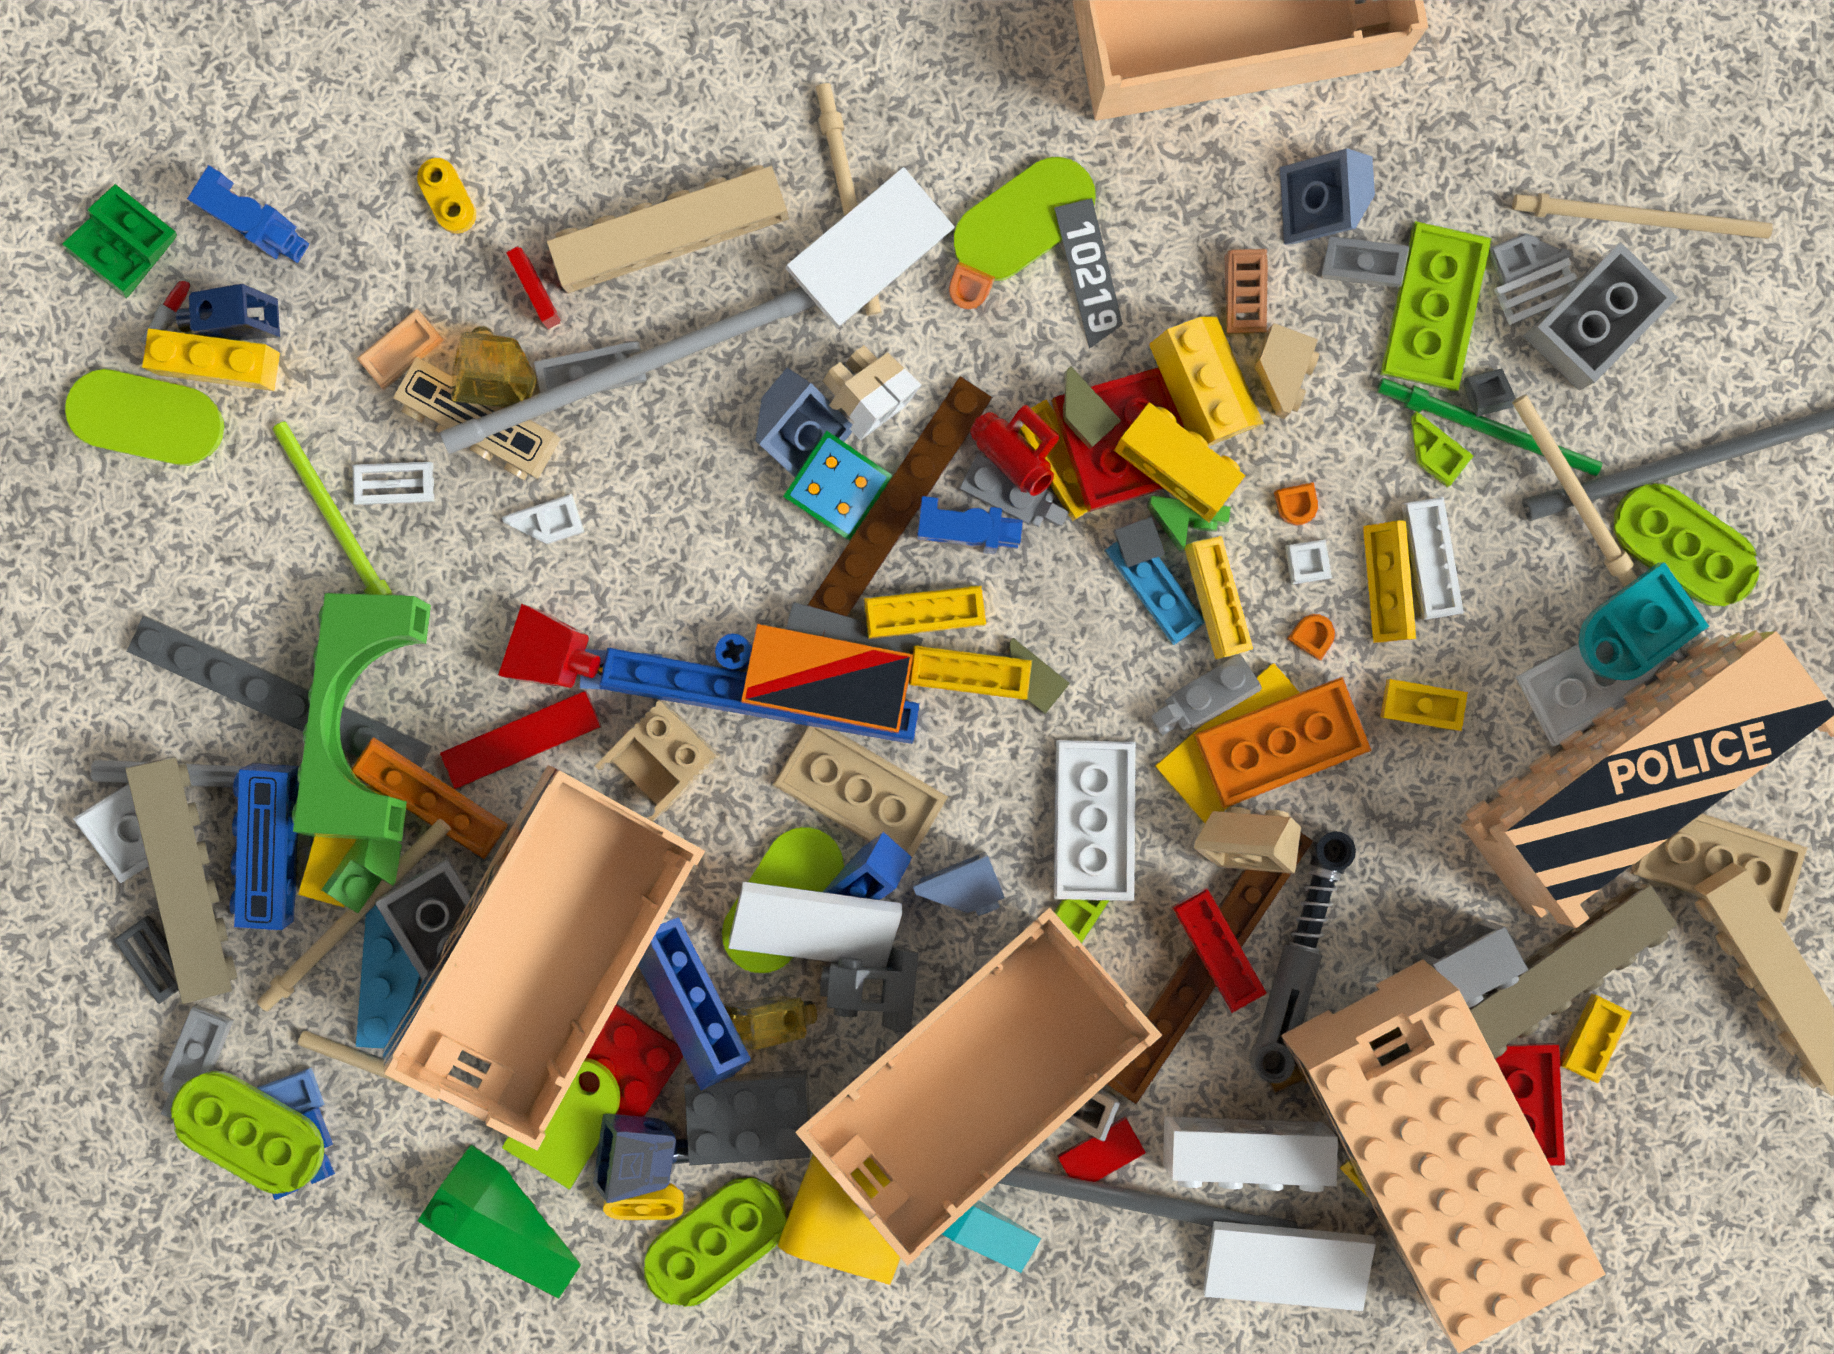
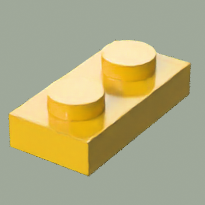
[1380,679,1468,731]

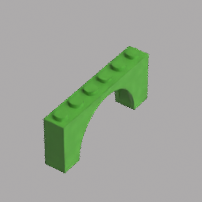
[292,593,431,842]

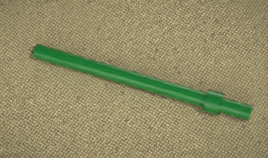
[1377,378,1603,477]

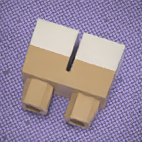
[822,345,921,441]

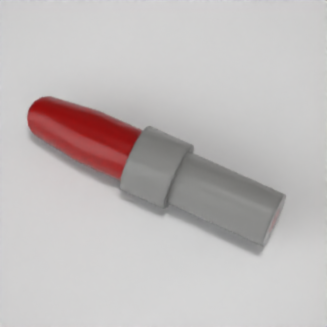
[140,281,191,344]

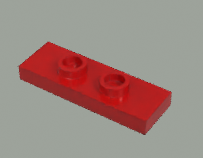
[1171,887,1267,1013]

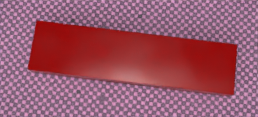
[440,691,602,789]

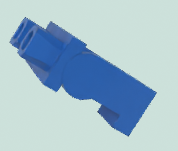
[187,165,310,263]
[918,496,1023,555]

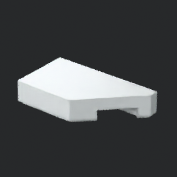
[502,494,584,544]

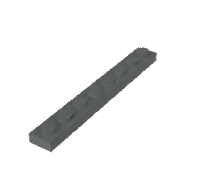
[127,616,432,768]

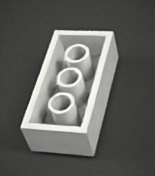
[1163,1116,1338,1192]

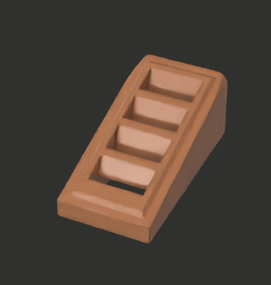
[1224,249,1268,334]

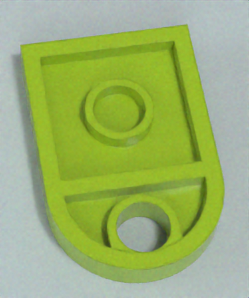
[502,1058,620,1190]

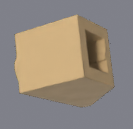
[1254,323,1320,419]

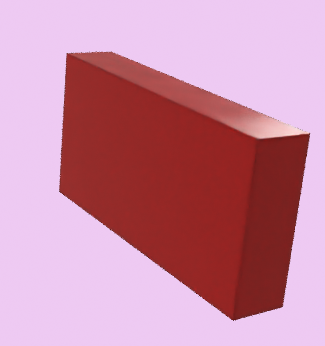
[506,246,561,329]
[1057,1116,1146,1182]

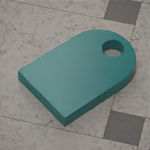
[1579,562,1709,681]

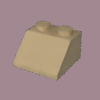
[1194,807,1301,874]

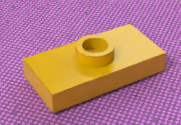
[1560,993,1632,1084]

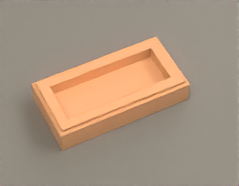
[357,309,444,390]

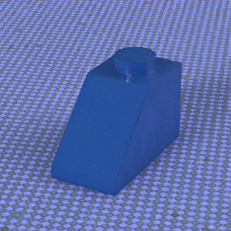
[823,832,913,900]

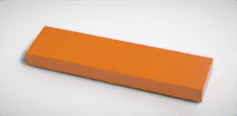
[351,737,508,859]

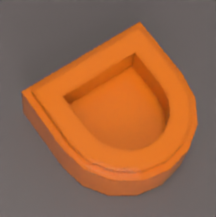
[949,262,995,310]
[1274,482,1318,526]
[1287,614,1335,661]

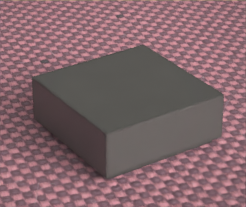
[1463,368,1516,417]
[1113,517,1165,568]

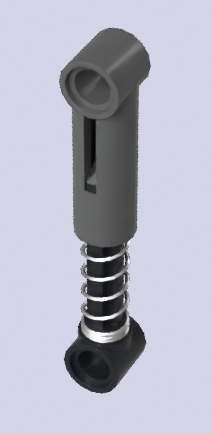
[1249,830,1356,1083]

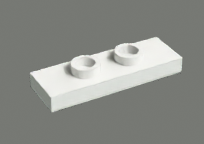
[1401,497,1464,621]

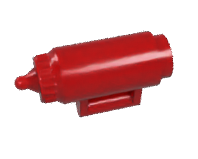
[970,405,1059,496]

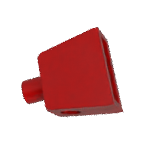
[498,604,601,688]

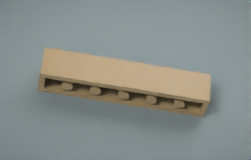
[547,165,789,294]
[1692,863,1834,1096]

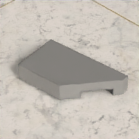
[1488,233,1571,285]

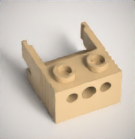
[595,700,720,822]

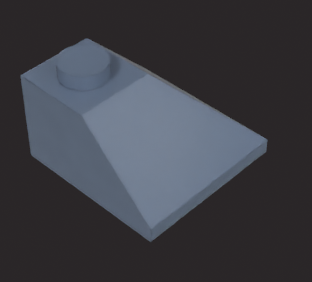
[1280,148,1375,245]
[755,368,853,478]
[913,852,1005,916]

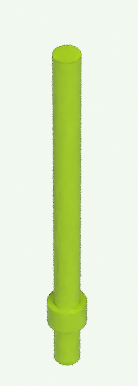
[272,421,393,595]

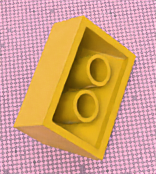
[1149,317,1264,447]

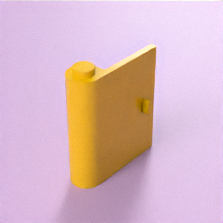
[778,1153,900,1285]

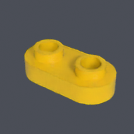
[417,158,476,234]
[603,1183,684,1220]

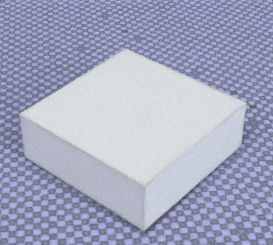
[1285,539,1332,585]

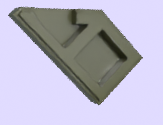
[1063,366,1121,449]
[1009,638,1070,714]

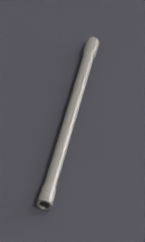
[439,286,816,454]

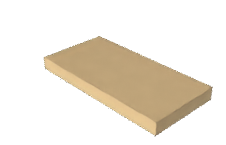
[772,726,948,857]
[1630,814,1808,923]

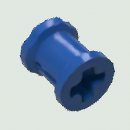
[715,633,752,670]

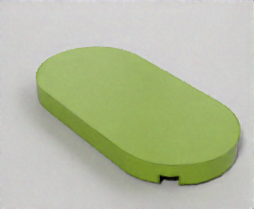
[954,157,1096,281]
[65,369,224,466]
[1614,484,1759,607]
[722,827,844,973]
[171,1071,324,1194]
[644,1177,786,1307]

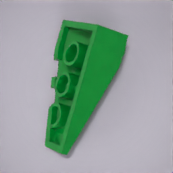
[417,1144,581,1299]

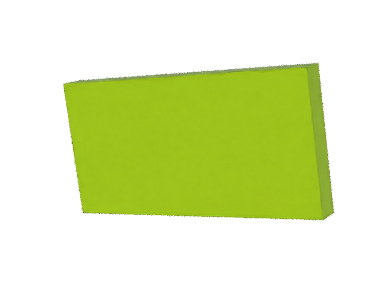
[1380,221,1492,391]

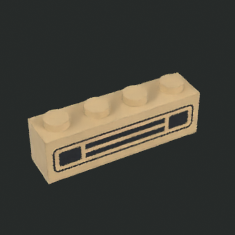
[393,356,561,481]

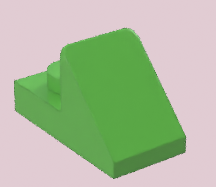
[1147,496,1231,552]
[321,839,402,913]

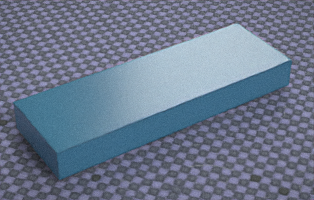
[1104,541,1205,645]

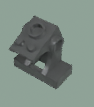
[820,947,918,1033]

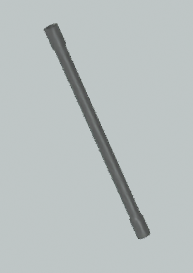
[1522,408,1834,521]
[998,1166,1298,1229]

